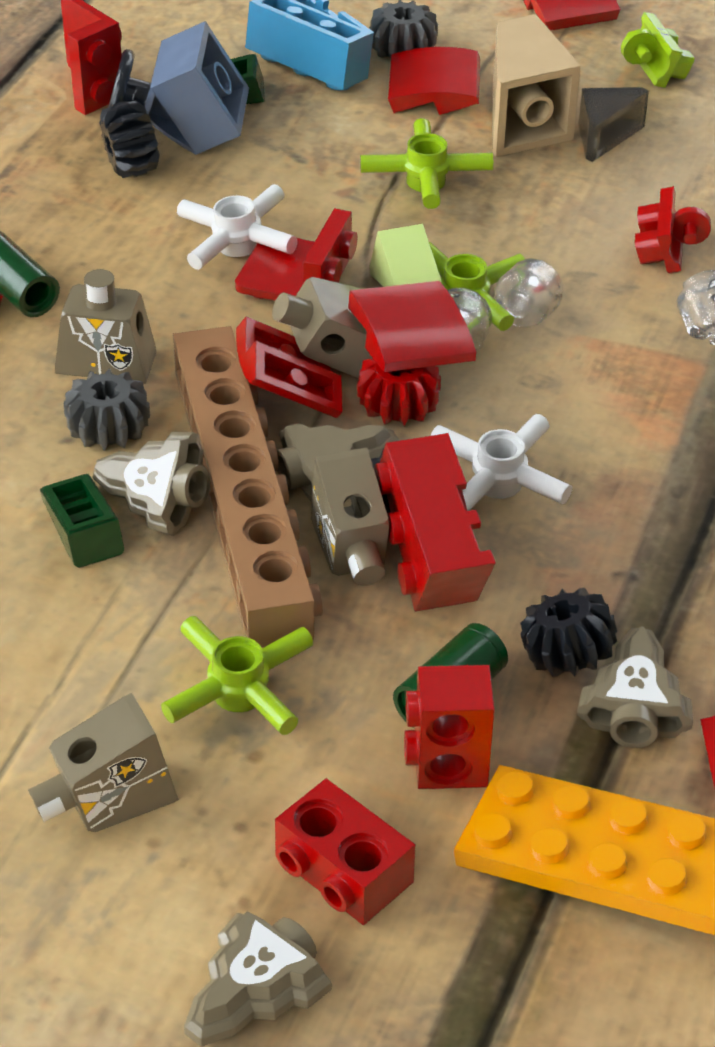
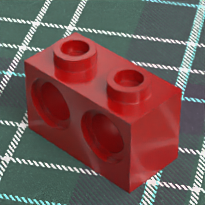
[404,665,495,789]
[275,778,416,926]

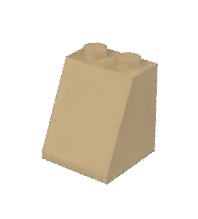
[492,14,581,157]

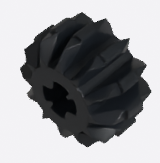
[99,100,160,178]
[520,588,618,677]

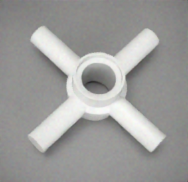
[177,184,297,270]
[431,414,572,511]

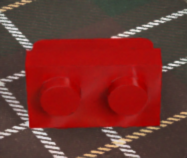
[61,0,122,115]
[235,208,358,301]

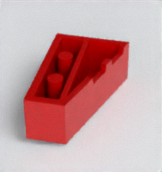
[374,433,496,612]

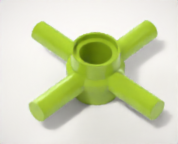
[360,118,494,209]
[429,242,527,331]
[161,616,313,735]

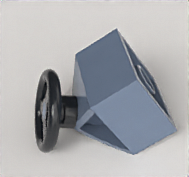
[108,21,249,155]

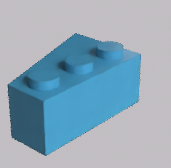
[245,0,374,90]

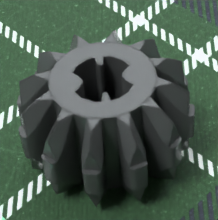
[369,0,438,59]
[63,368,150,451]

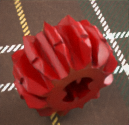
[357,358,441,427]

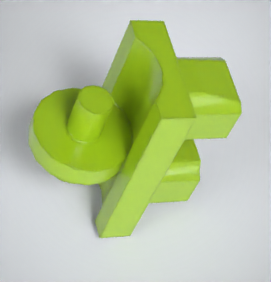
[621,12,695,88]

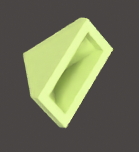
[369,224,441,287]

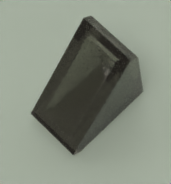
[578,87,649,162]

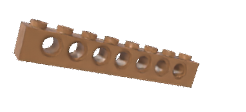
[173,326,323,648]

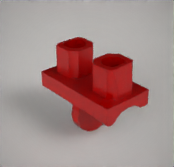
[634,186,711,273]

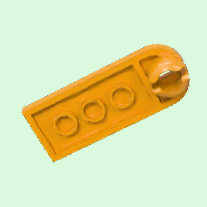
[454,765,715,935]

